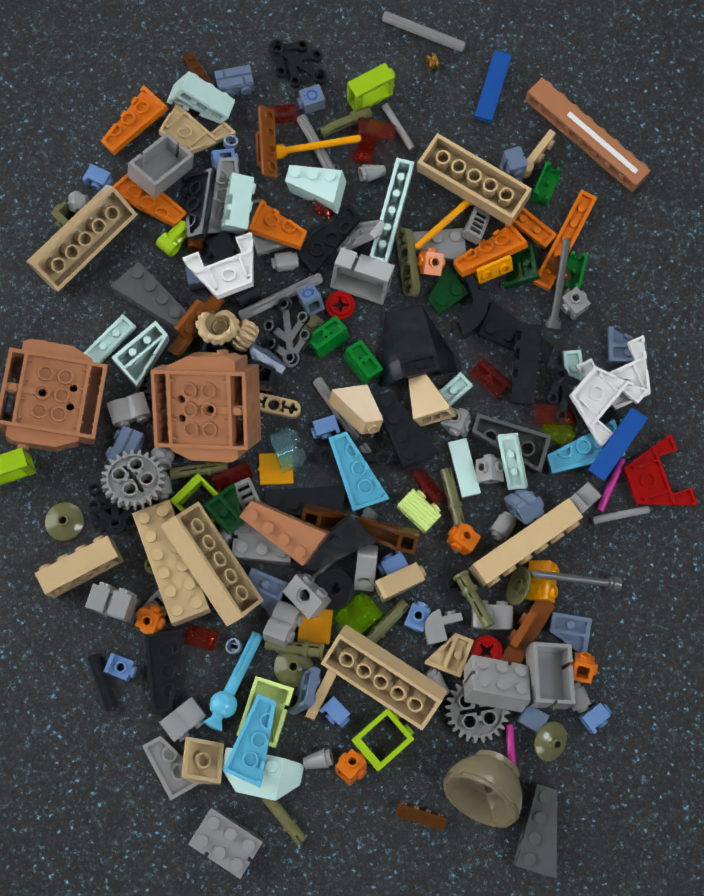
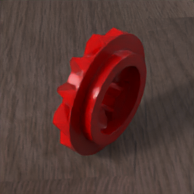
[326,291,355,320]
[470,635,502,660]

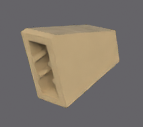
[408,374,456,427]
[328,384,383,434]
[374,562,426,603]

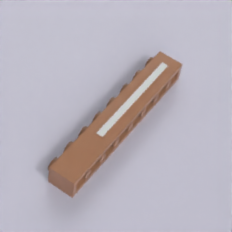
[525,78,651,193]

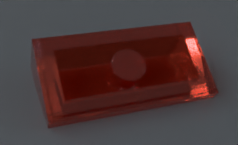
[267,104,297,124]
[357,117,395,140]
[469,358,511,398]
[212,461,253,493]
[412,468,445,505]

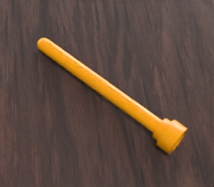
[276,135,362,160]
[414,200,473,250]

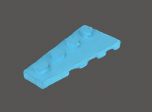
[546,419,626,475]
[328,431,390,511]
[223,693,277,788]

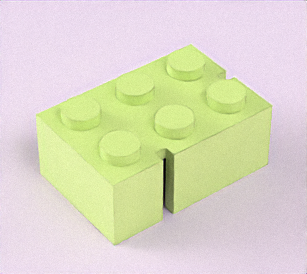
[236,676,295,748]

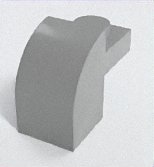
[570,481,602,514]
[354,545,378,591]
[424,609,463,646]

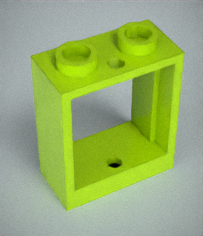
[347,63,395,112]
[0,447,37,486]
[170,473,218,528]
[351,708,414,771]

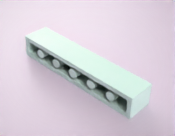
[370,158,414,263]

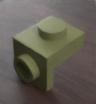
[51,201,70,230]

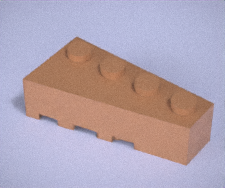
[240,500,330,566]

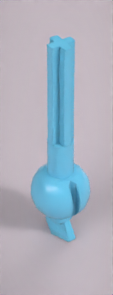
[203,631,263,732]

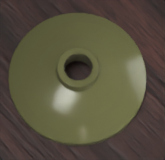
[45,502,84,541]
[506,567,531,605]
[274,652,313,687]
[534,721,567,761]

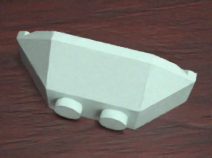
[222,747,304,801]

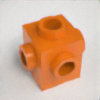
[417,248,445,276]
[446,523,481,555]
[135,604,167,634]
[568,652,598,684]
[335,749,367,786]

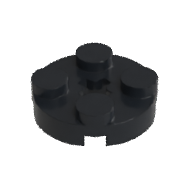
[316,569,354,609]

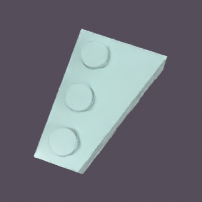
[167,71,235,124]
[285,165,346,214]
[220,172,256,235]
[111,321,169,390]

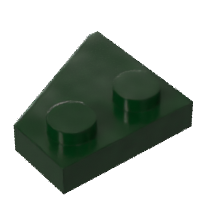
[503,244,540,290]
[428,266,469,316]
[204,483,244,535]

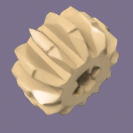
[229,319,259,352]

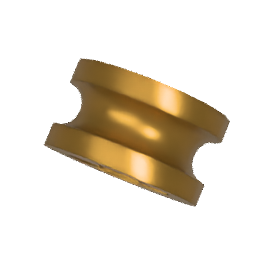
[426,53,439,71]

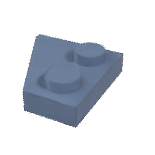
[607,326,647,363]
[249,340,286,374]
[248,567,288,617]
[549,612,592,653]
[287,667,321,715]

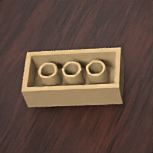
[35,535,124,598]

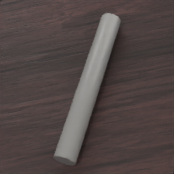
[382,103,415,151]
[591,506,650,524]

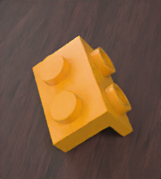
[472,255,513,284]
[526,560,559,603]

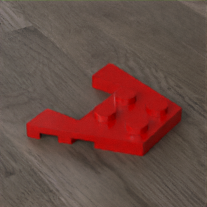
[622,434,698,506]

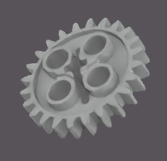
[101,449,166,510]
[444,680,510,743]

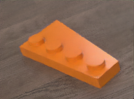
[101,85,168,155]
[113,173,188,227]
[453,224,528,277]

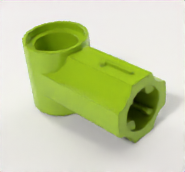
[156,219,188,257]

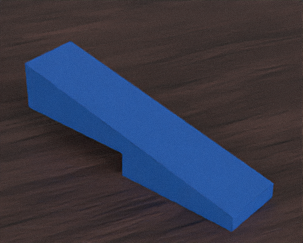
[474,50,512,123]
[587,407,648,481]

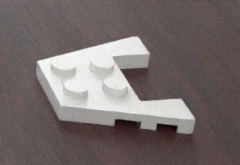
[182,232,254,299]
[575,335,651,410]
[569,366,649,447]

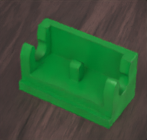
[530,161,561,207]
[563,251,589,291]
[306,316,350,359]
[343,340,383,385]

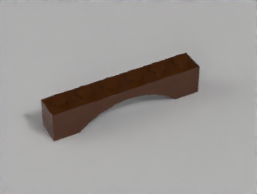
[301,503,420,555]

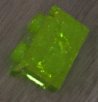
[334,593,383,634]

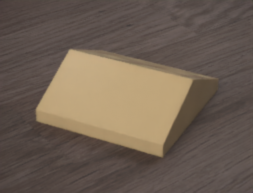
[181,737,224,785]

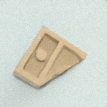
[424,633,474,678]

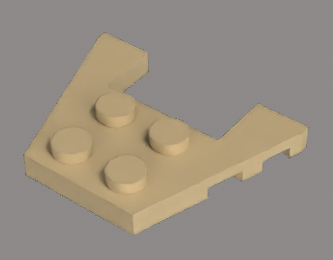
[159,103,236,154]

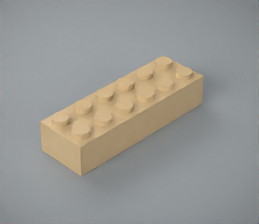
[417,133,532,227]
[26,185,138,292]
[469,498,583,588]
[132,500,211,627]
[161,501,264,626]
[321,624,447,731]

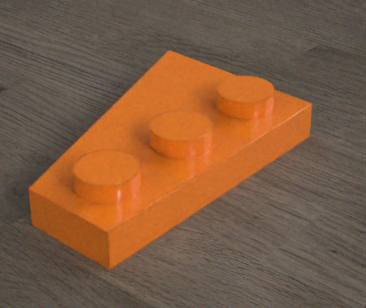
[248,199,307,250]

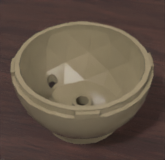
[443,750,523,828]

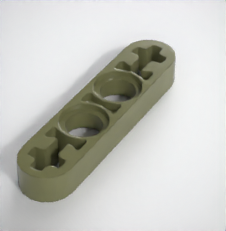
[396,227,420,297]

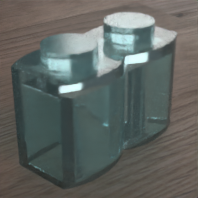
[269,427,307,473]

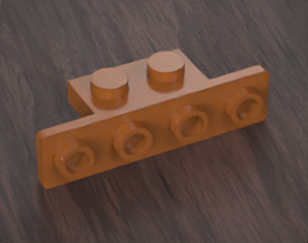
[255,105,278,179]
[167,294,225,357]
[500,601,555,665]

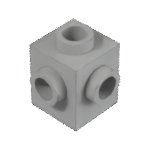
[560,286,591,320]
[441,408,474,437]
[475,454,504,484]

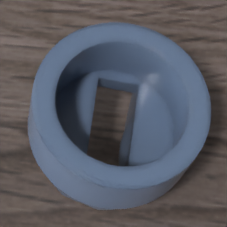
[223,135,238,150]
[225,638,243,655]

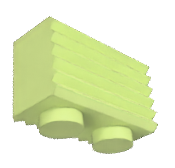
[396,489,441,534]

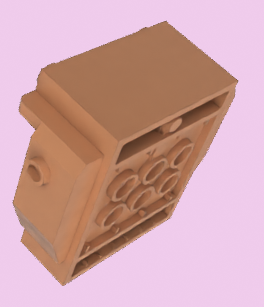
[0,339,108,452]
[150,349,261,463]

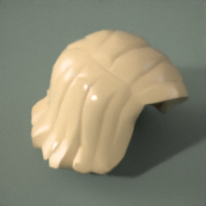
[195,310,240,346]

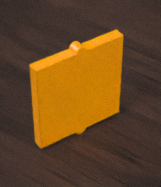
[258,452,295,485]
[297,609,333,645]

